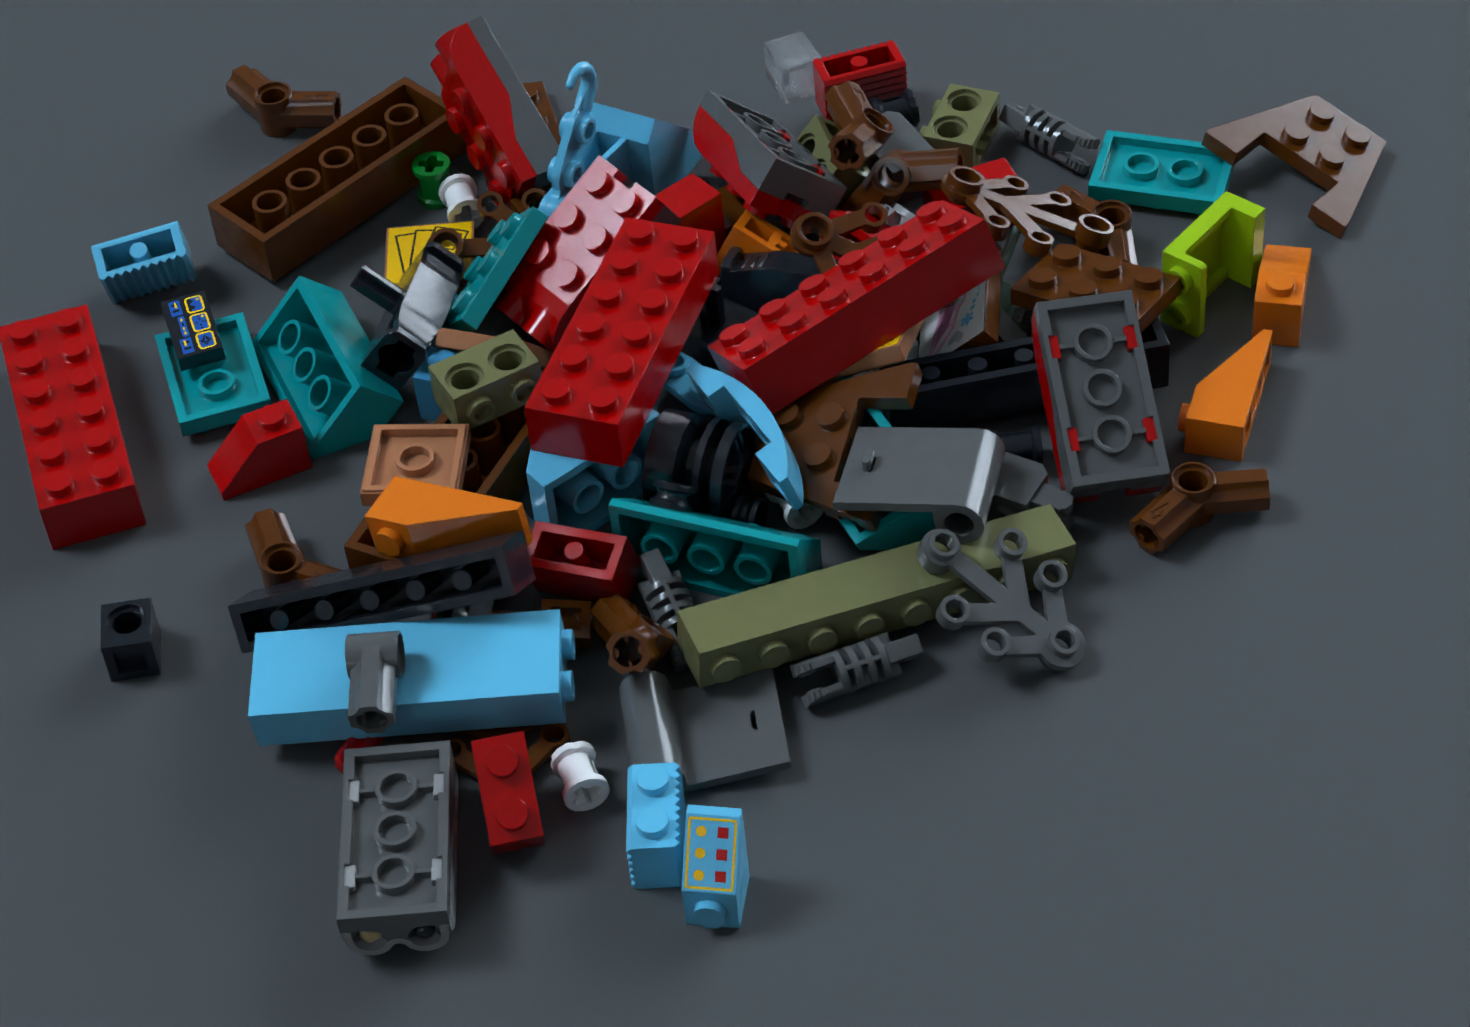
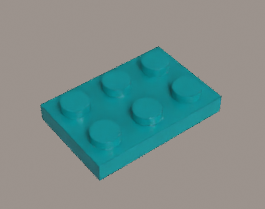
[1088,130,1235,215]
[442,206,548,332]
[154,312,271,437]

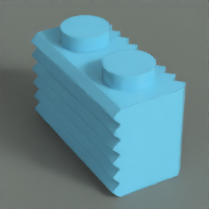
[91,221,197,305]
[626,762,686,889]

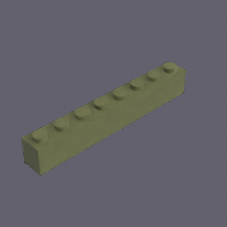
[677,504,1076,688]

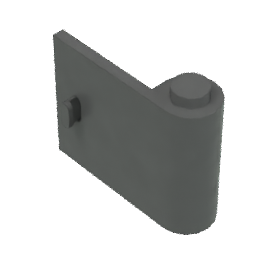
[833,427,1005,544]
[619,668,792,793]

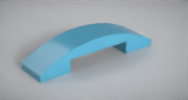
[685,364,804,511]

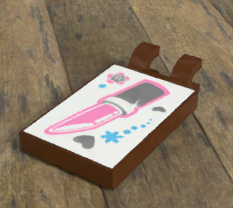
[917,241,1002,358]

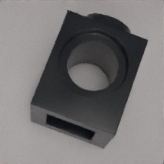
[100,597,161,682]

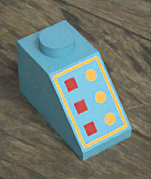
[681,804,750,928]

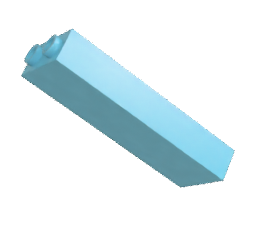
[248,609,575,746]

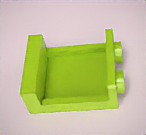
[1160,191,1265,337]

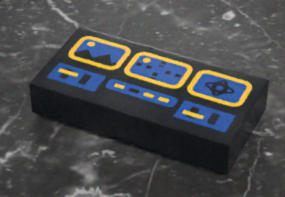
[160,290,226,371]

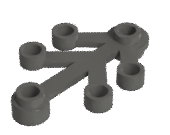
[916,528,1087,671]

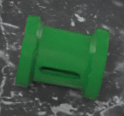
[412,151,451,210]

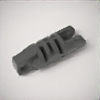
[999,103,1101,176]
[638,548,695,672]
[790,632,924,709]

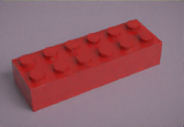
[707,200,1006,415]
[524,217,719,467]
[0,304,146,550]

